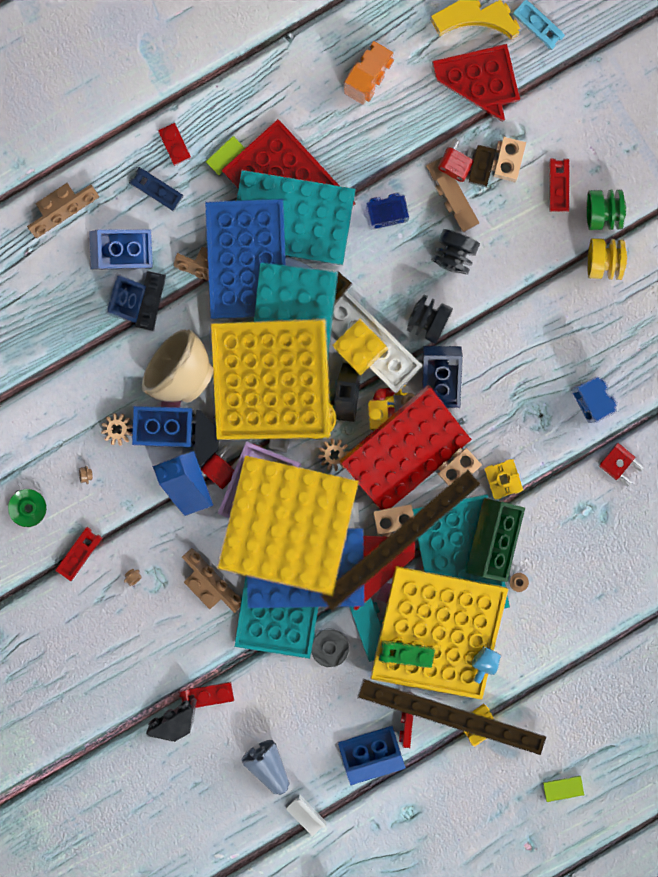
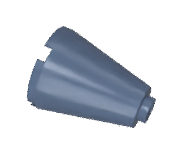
[242,740,290,795]

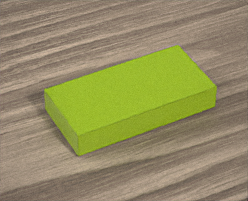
[206,136,245,176]
[543,775,585,802]

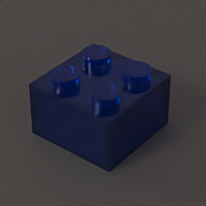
[366,193,409,230]

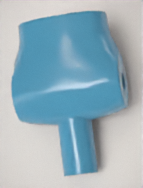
[472,646,501,684]

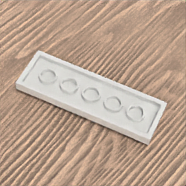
[331,292,423,393]

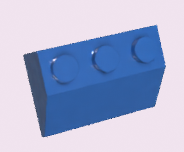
[338,725,406,785]

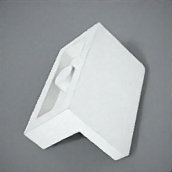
[286,794,326,837]

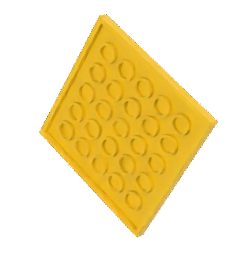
[211,320,331,440]
[217,455,359,595]
[370,566,508,699]

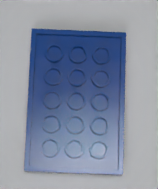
[205,199,286,319]
[247,528,364,608]

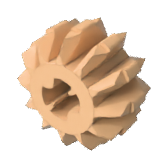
[101,413,133,446]
[318,439,350,471]

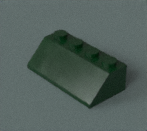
[466,497,525,582]

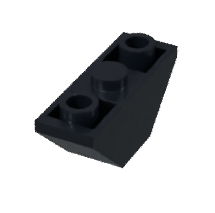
[335,363,361,422]
[192,410,219,467]
[146,697,197,742]

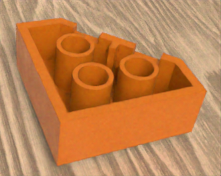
[344,41,395,105]

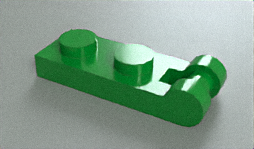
[379,641,435,668]

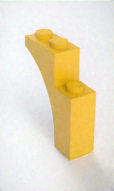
[430,0,520,40]

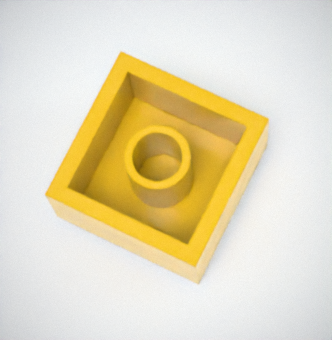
[332,319,388,376]

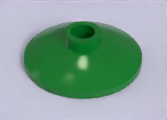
[8,489,47,527]

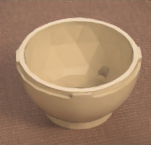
[142,329,213,403]

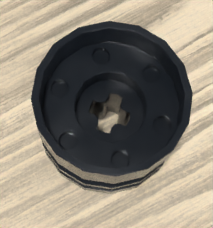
[431,229,480,275]
[406,294,453,344]

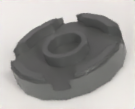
[311,629,349,667]

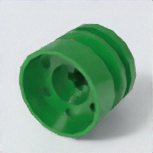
[586,189,626,230]

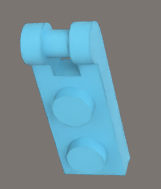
[512,0,565,50]

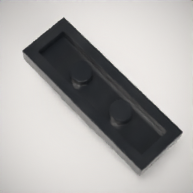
[135,271,166,331]

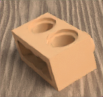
[491,137,526,182]
[437,448,482,486]
[373,504,414,536]

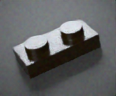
[468,145,496,187]

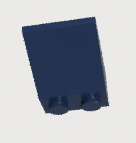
[106,274,146,323]
[422,346,463,408]

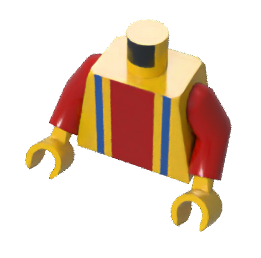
[368,385,407,431]

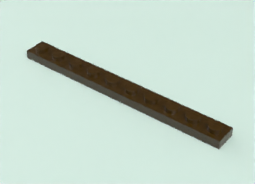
[320,470,481,611]
[357,678,546,755]

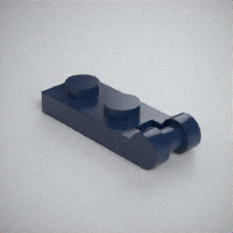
[129,167,184,212]

